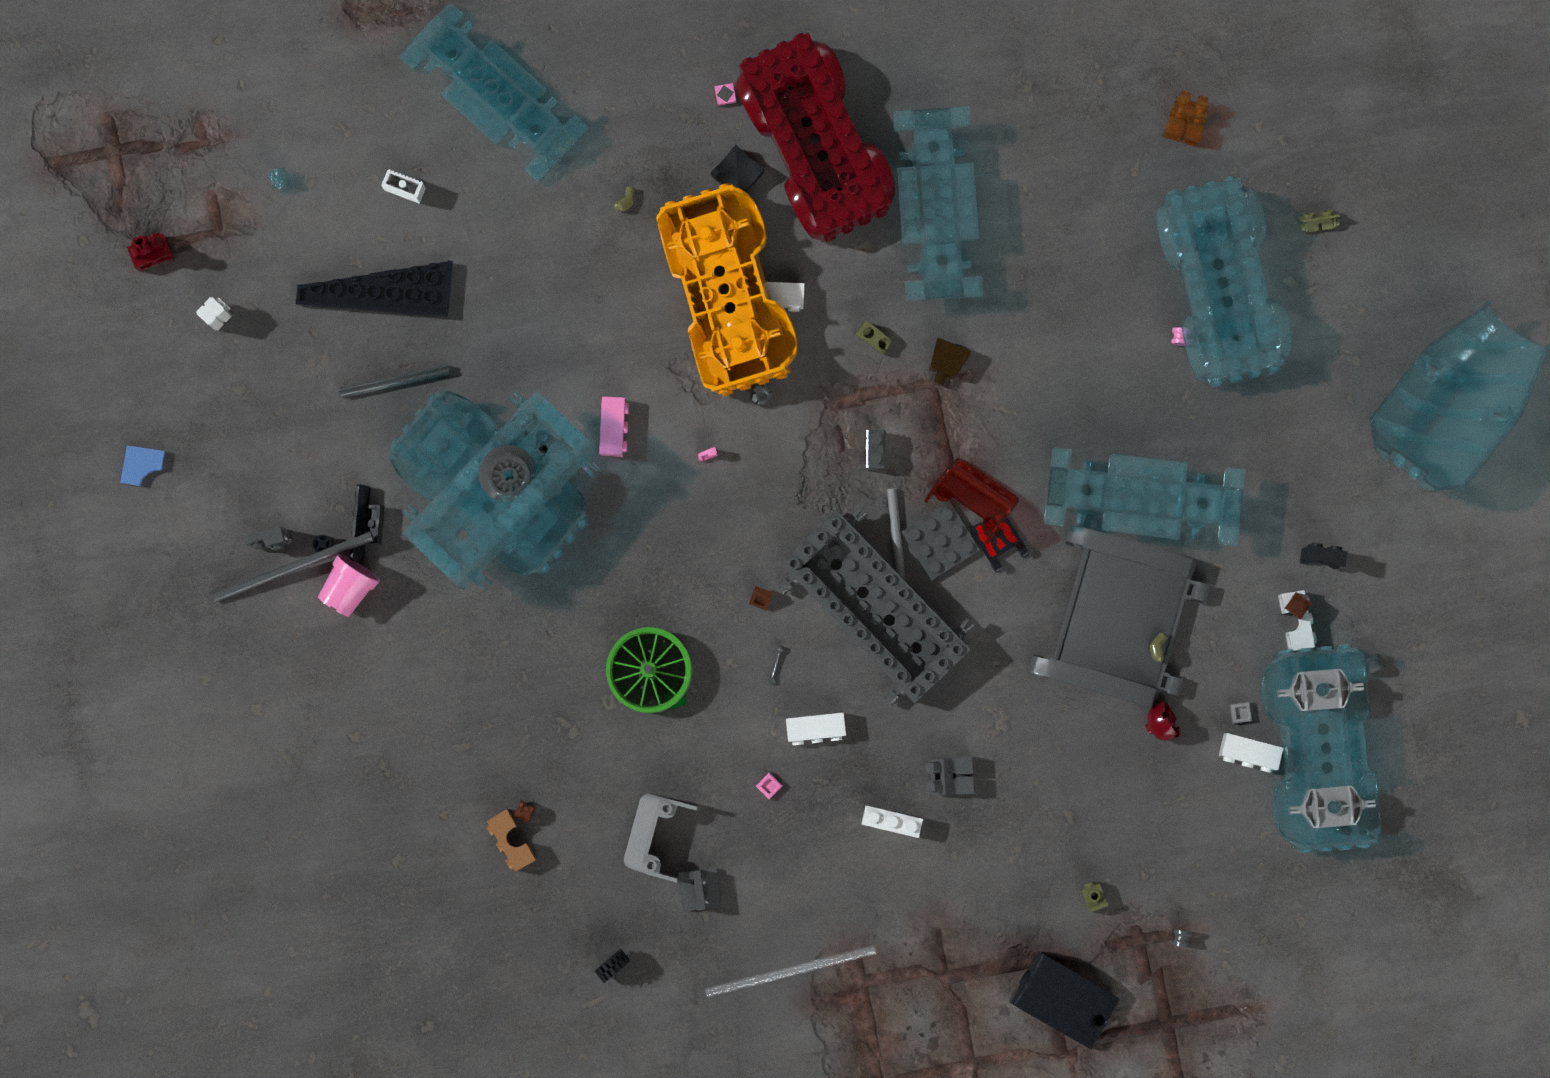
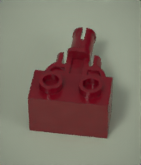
[127,232,175,272]

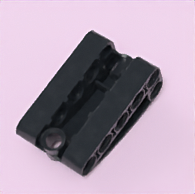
[1009,950,1120,1050]

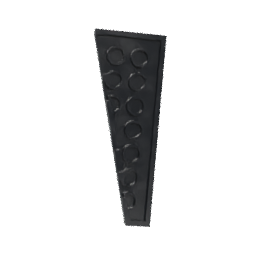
[295,260,453,317]

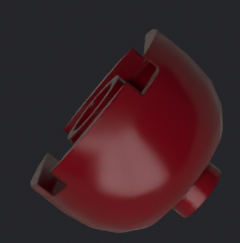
[1145,701,1181,741]

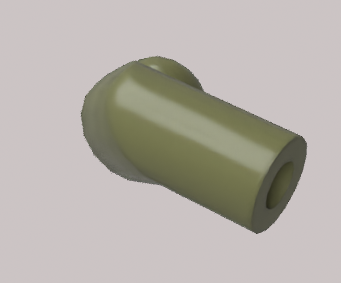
[1149,632,1167,663]

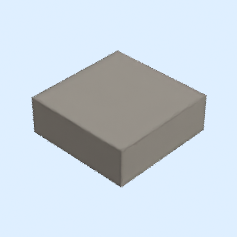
[1230,702,1252,724]

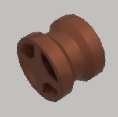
[513,800,536,824]

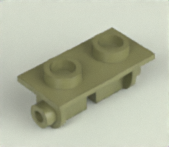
[1298,209,1340,233]

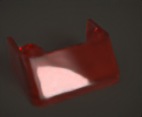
[924,458,1019,545]

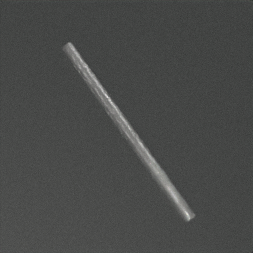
[705,945,876,998]

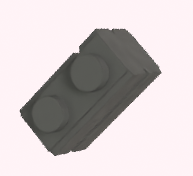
[866,430,886,471]

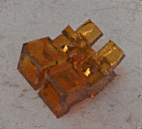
[1162,90,1209,147]

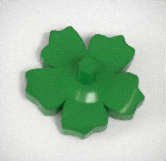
[664,686,687,710]

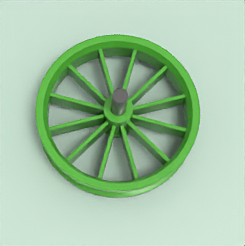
[606,627,692,713]

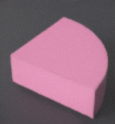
[698,447,718,462]

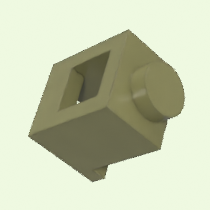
[1080,881,1108,912]

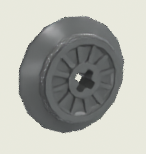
[479,445,536,502]

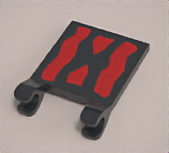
[970,509,1029,573]

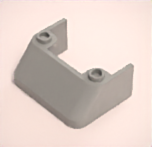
[624,793,698,883]

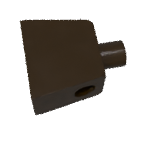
[930,338,971,386]

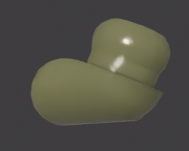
[614,187,635,212]

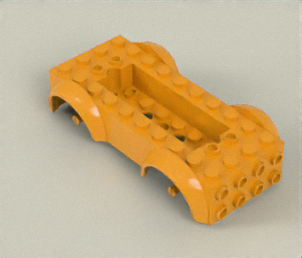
[656,183,798,396]

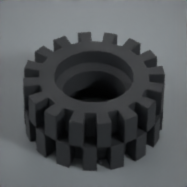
[594,949,631,983]

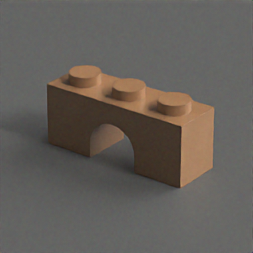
[486,809,537,872]

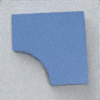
[120,445,166,486]

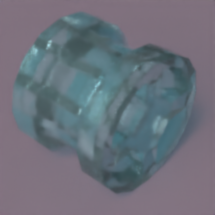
[267,168,290,189]

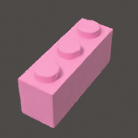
[599,397,629,457]

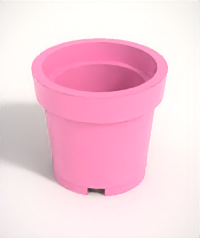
[318,554,380,617]

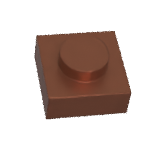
[749,586,773,611]
[1284,592,1312,619]

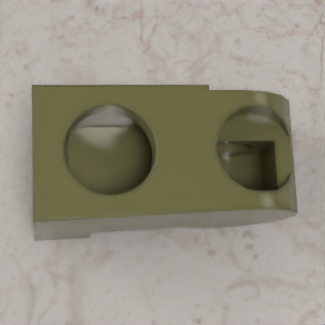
[854,320,892,355]

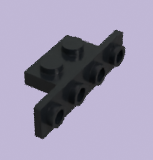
[350,484,385,562]

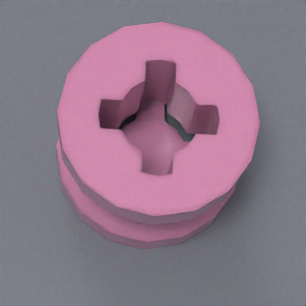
[1171,327,1191,346]

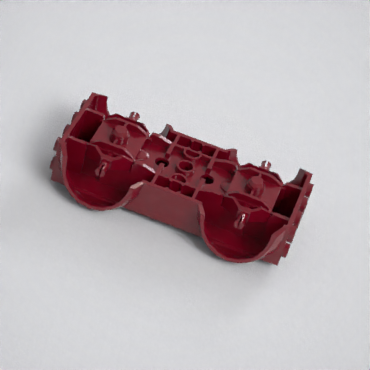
[735,32,895,243]

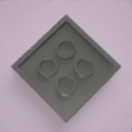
[901,502,980,581]

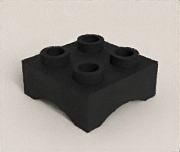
[711,145,764,193]
[1300,543,1348,569]

